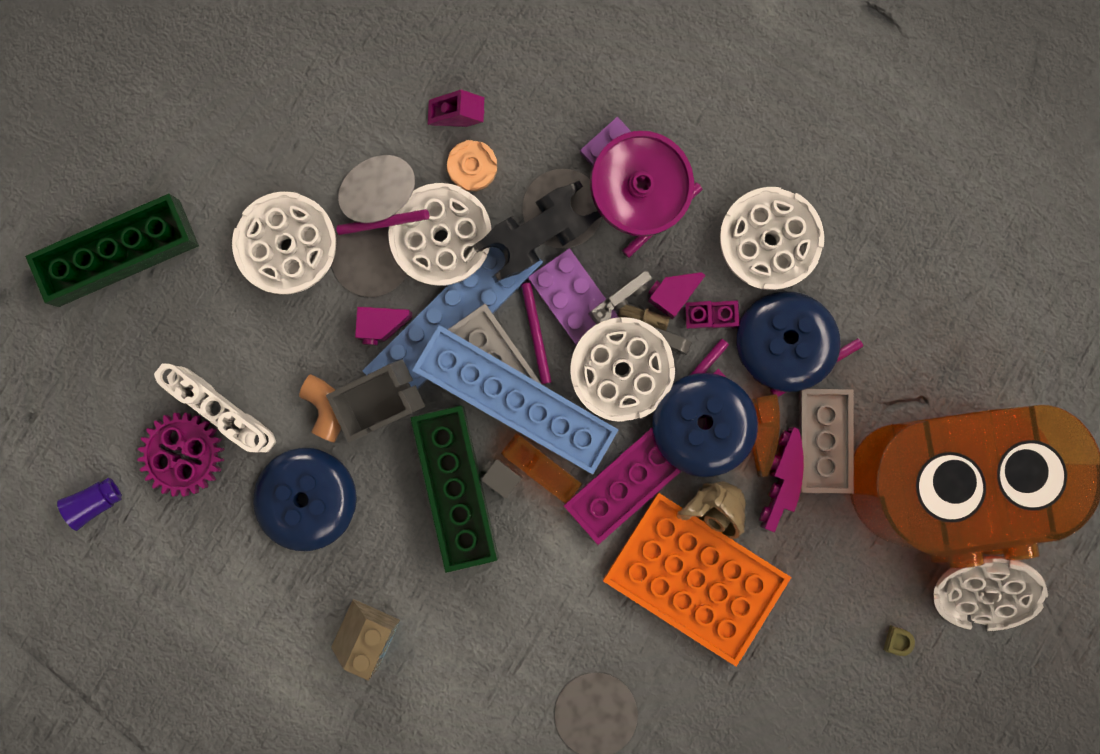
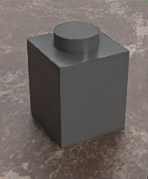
[481,459,522,499]

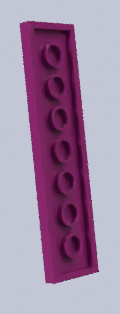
[563,369,726,545]

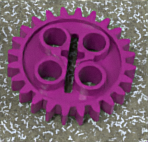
[137,413,225,497]

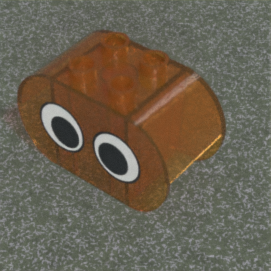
[850,405,1100,568]

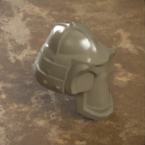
[677,481,746,539]

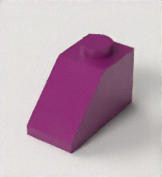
[428,90,485,127]
[648,272,706,320]
[355,307,412,346]

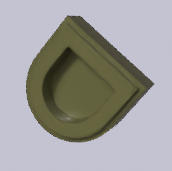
[883,625,915,656]

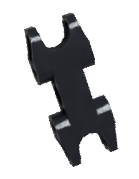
[473,181,602,283]

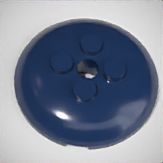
[736,291,841,392]
[652,373,758,477]
[253,448,357,551]

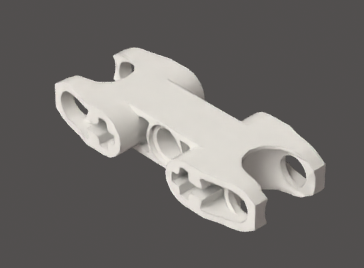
[154,363,276,452]

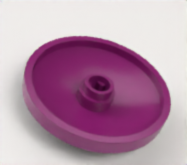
[590,131,694,236]

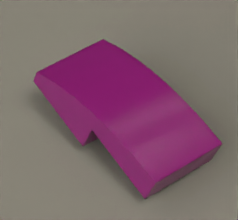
[685,300,740,329]

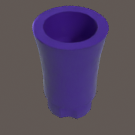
[57,478,122,531]

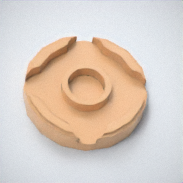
[447,140,497,191]

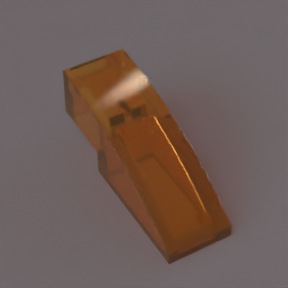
[752,394,780,477]
[501,433,582,504]

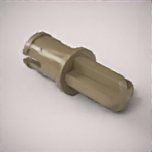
[618,304,670,331]

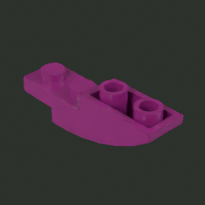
[759,427,804,533]

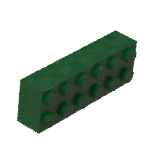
[25,193,199,307]
[410,405,499,573]

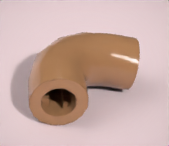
[299,374,341,443]

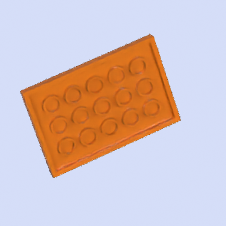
[603,492,792,667]

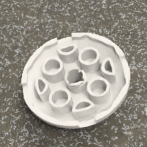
[388,183,492,286]
[720,187,824,290]
[232,192,336,294]
[570,317,675,421]
[933,556,1048,631]

